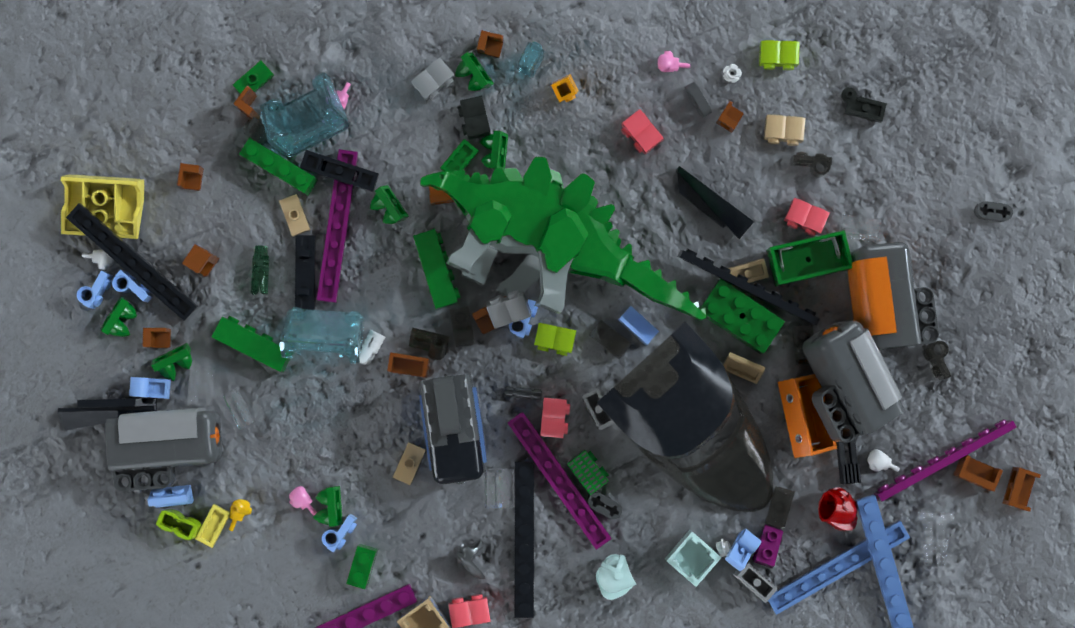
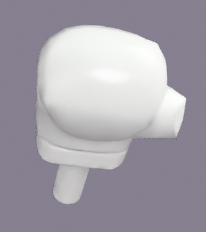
[82,249,114,270]
[867,449,900,472]

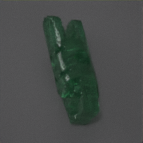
[251,245,269,295]

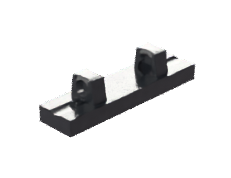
[300,150,379,192]
[295,235,316,312]

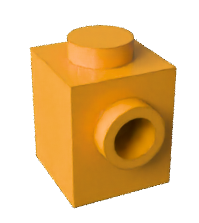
[551,74,579,102]

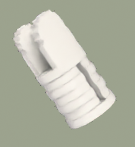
[358,329,386,365]

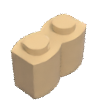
[764,115,805,146]

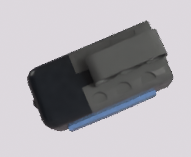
[419,374,487,485]

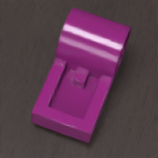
[753,524,783,568]

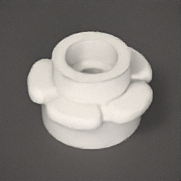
[723,64,742,83]
[716,538,731,557]

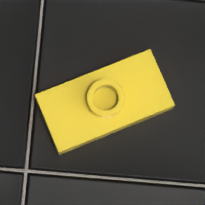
[195,504,230,548]

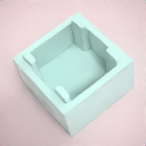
[665,530,722,587]

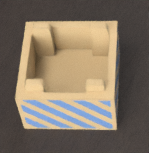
[397,596,452,628]

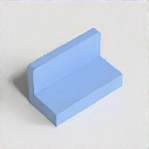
[618,306,659,346]

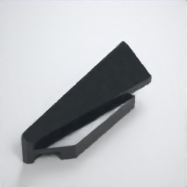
[676,166,754,239]
[58,398,157,430]

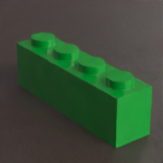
[239,138,318,196]
[413,229,461,310]
[212,316,294,372]

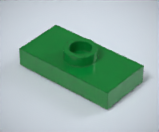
[233,60,275,94]
[440,139,479,173]

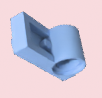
[112,270,153,303]
[77,271,113,309]
[509,299,538,339]
[129,377,171,399]
[322,514,357,552]
[725,528,761,571]

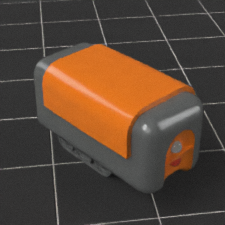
[847,242,939,350]

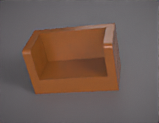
[182,244,219,277]
[387,352,430,378]
[953,455,1003,492]
[1002,467,1041,512]

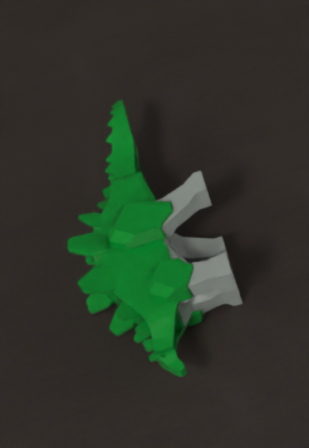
[420,157,706,320]

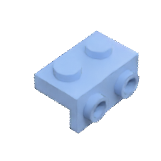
[147,485,194,508]

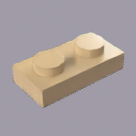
[728,258,769,287]

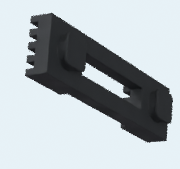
[833,413,861,484]

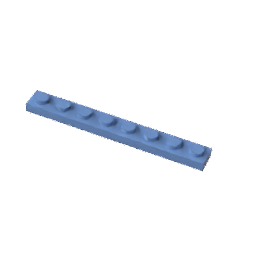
[855,495,914,628]
[768,520,910,615]

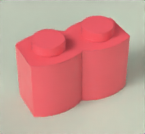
[621,109,664,155]
[784,198,830,237]
[540,397,570,438]
[448,594,491,628]

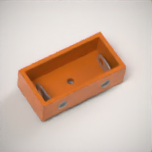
[777,374,837,458]

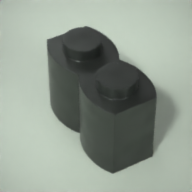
[457,95,491,140]

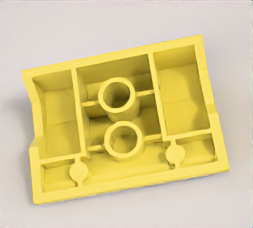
[61,174,144,239]

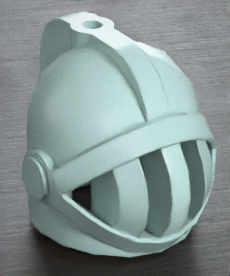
[596,554,637,600]

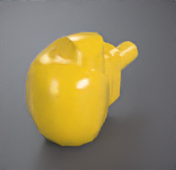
[229,499,252,531]

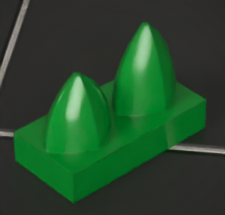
[455,53,494,91]
[479,131,508,171]
[370,185,409,224]
[100,296,137,337]
[151,343,192,381]
[313,486,343,527]

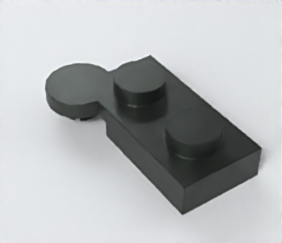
[841,87,887,123]

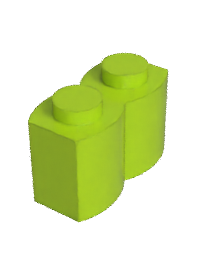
[759,40,800,70]
[534,323,576,356]
[156,509,202,540]

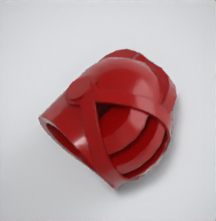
[818,487,858,531]

